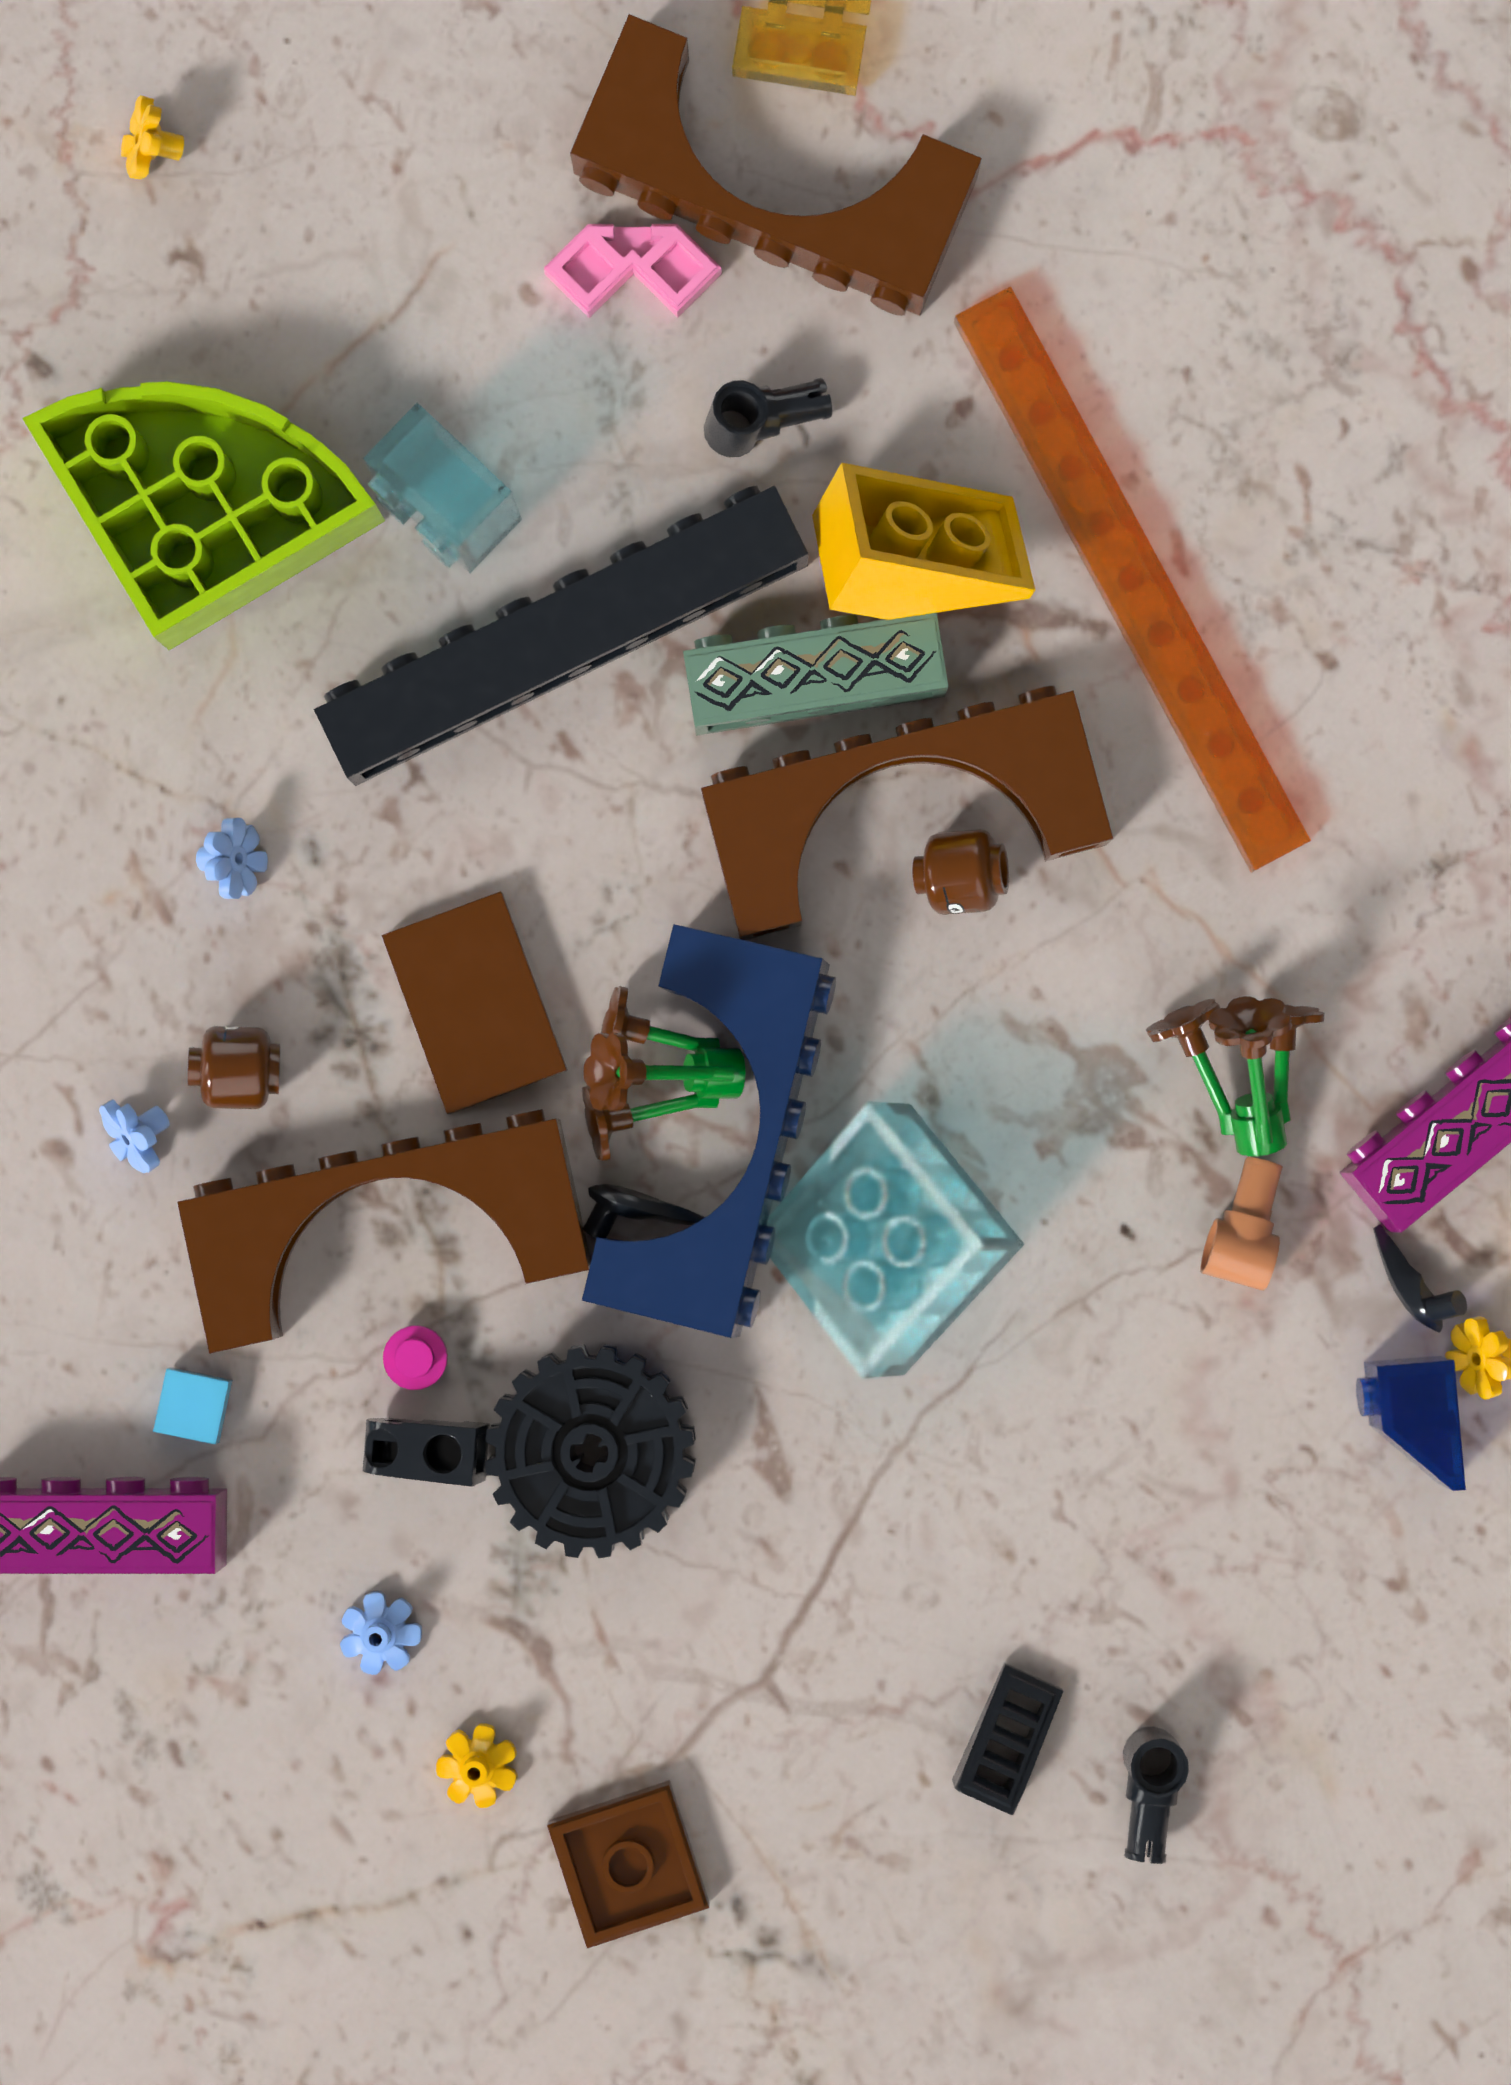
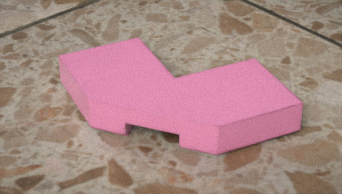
[544,224,722,318]

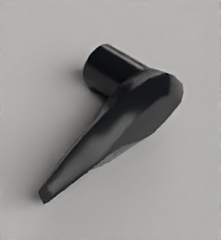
[583,1184,705,1238]
[1373,1224,1467,1333]

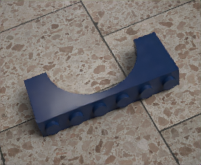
[582,924,836,1338]

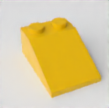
[812,462,1036,620]

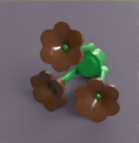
[582,986,746,1161]
[1146,996,1324,1156]

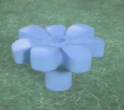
[196,818,268,899]
[99,1099,170,1173]
[340,1591,422,1675]

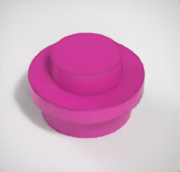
[383,1325,448,1390]

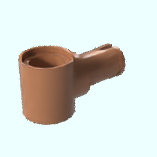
[1200,1157,1283,1291]

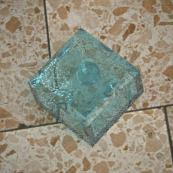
[363,403,522,573]

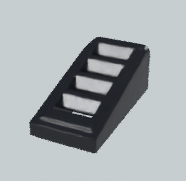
[952,1663,1064,1815]

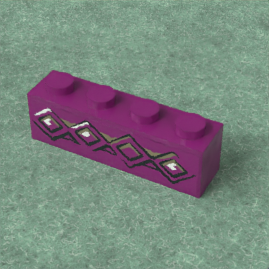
[1339,1017,1511,1233]
[0,1477,227,1574]

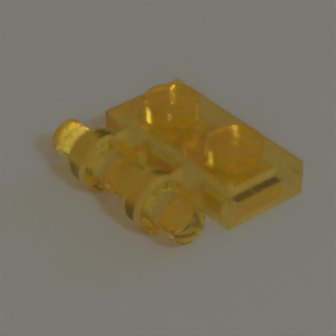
[732,0,872,96]

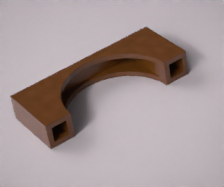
[570,14,982,316]
[701,686,1113,940]
[177,1109,591,1354]

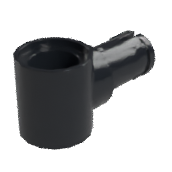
[704,378,832,458]
[1123,1726,1189,1864]

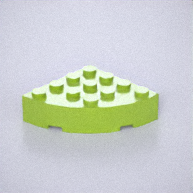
[22,381,385,651]

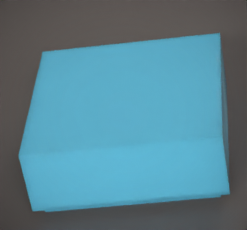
[153,1367,233,1445]

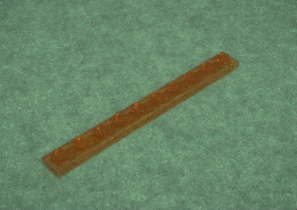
[954,286,1311,873]

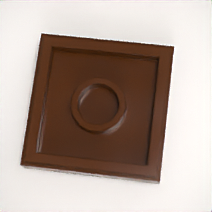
[547,1780,710,1949]

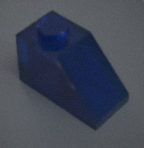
[1356,1356,1466,1491]

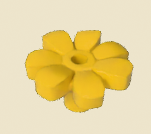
[121,95,184,179]
[1445,1316,1511,1400]
[436,1723,518,1808]

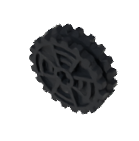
[485,1344,696,1558]

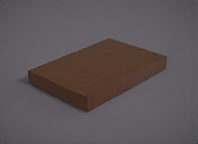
[382,891,568,1114]

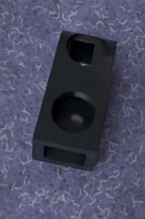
[363,1418,490,1487]

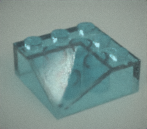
[767,1101,1024,1379]

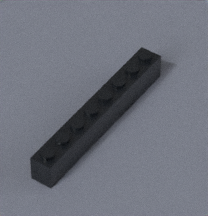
[314,485,809,786]

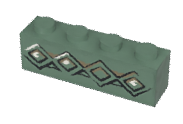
[683,613,948,736]

